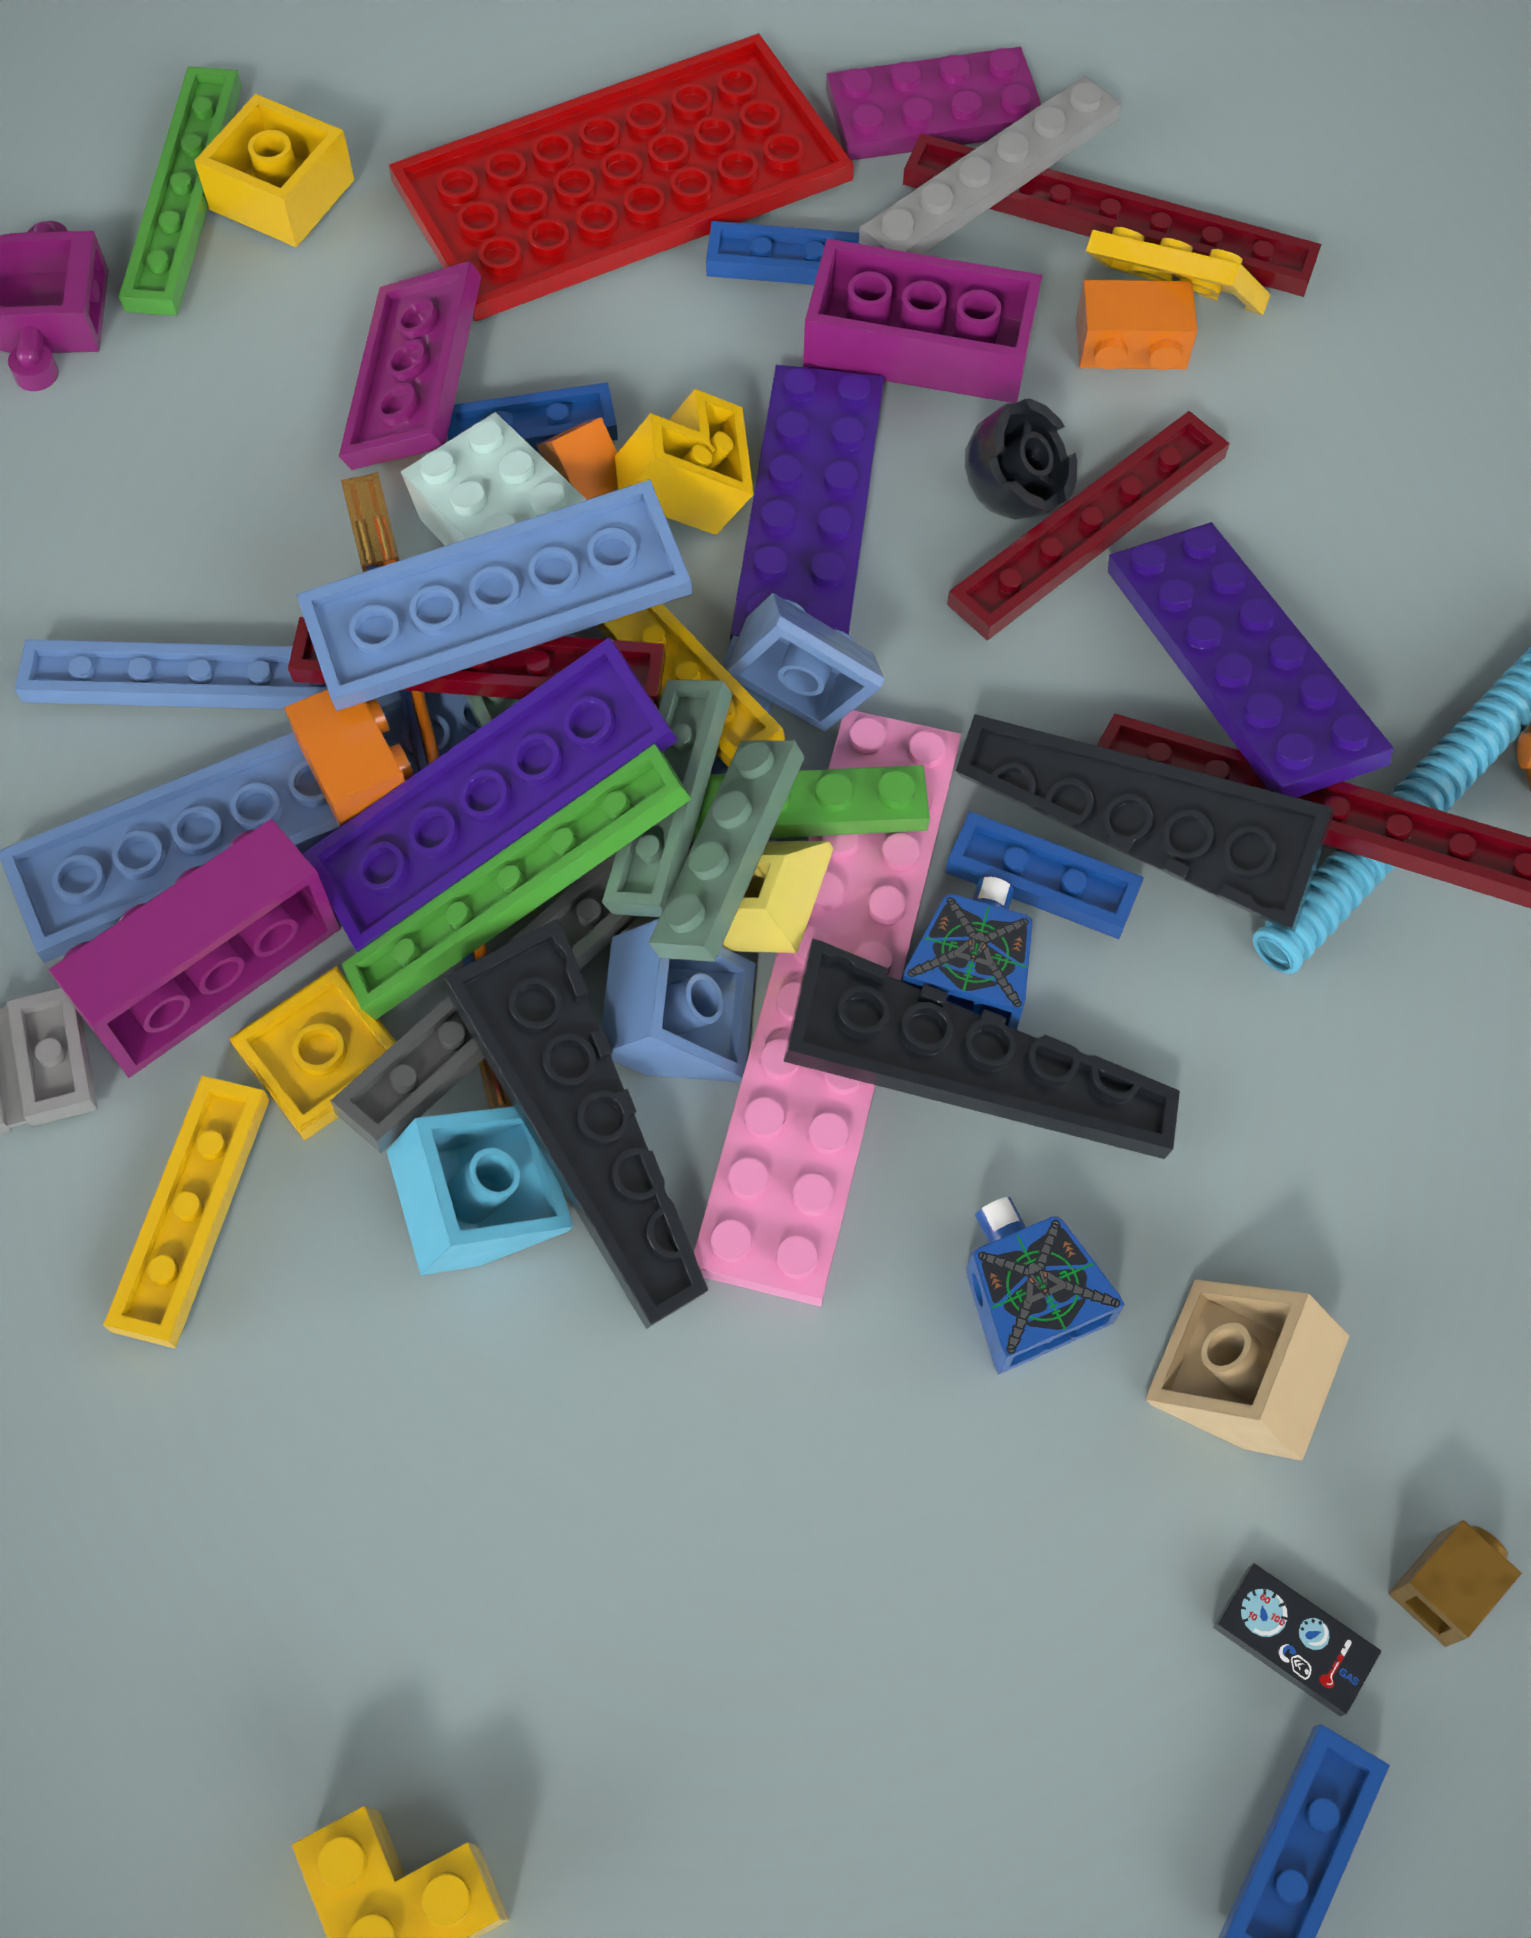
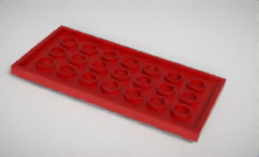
[388,33,854,322]

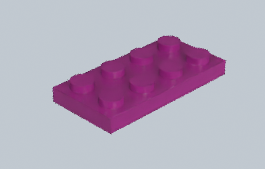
[826,47,1042,161]
[339,261,482,470]

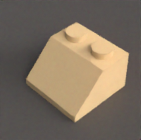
[1145,1279,1350,1461]

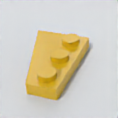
[1086,227,1271,315]

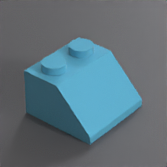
[387,1106,574,1276]

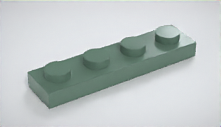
[602,680,732,917]
[648,741,805,962]

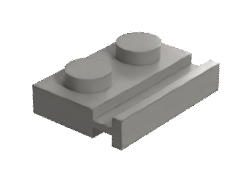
[0,988,98,1134]

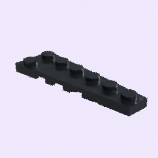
[955,714,1334,932]
[442,919,709,1329]
[783,938,1180,1159]

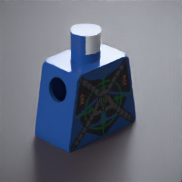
[902,877,1032,1029]
[966,1197,1125,1375]

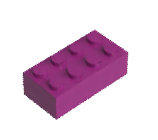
[803,239,1042,403]
[48,818,340,1078]

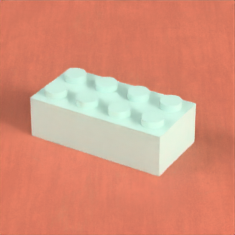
[401,412,587,546]

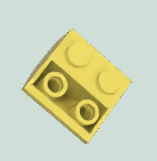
[687,841,834,953]

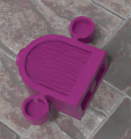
[0,221,109,391]

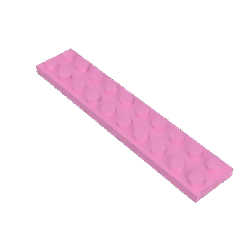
[694,710,962,1307]

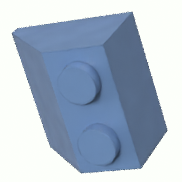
[726,593,885,732]
[601,919,756,1082]

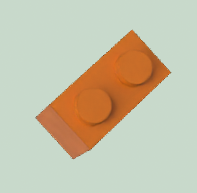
[1076,280,1198,370]
[284,689,414,827]

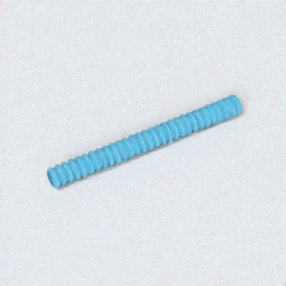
[1252,646,1531,974]

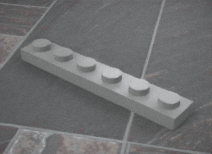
[859,76,1122,254]

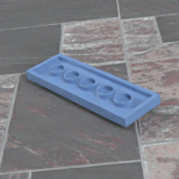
[296,480,692,711]

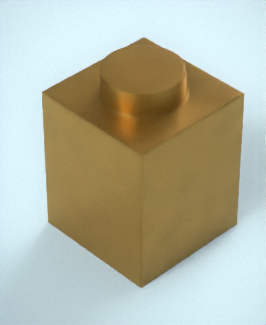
[1388,1520,1522,1647]

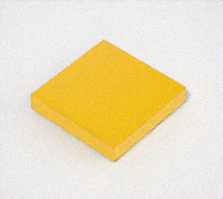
[229,966,396,1141]

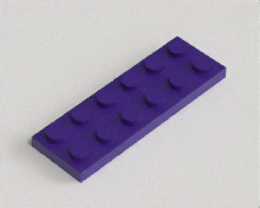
[730,364,884,642]
[1108,522,1394,798]
[303,637,678,952]

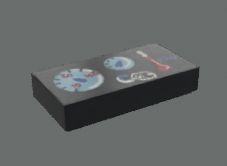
[1212,1563,1382,1716]

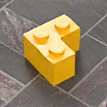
[615,389,754,535]
[291,1806,510,1938]

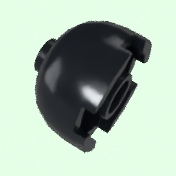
[965,398,1077,520]

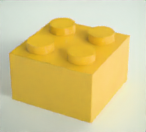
[194,93,354,248]

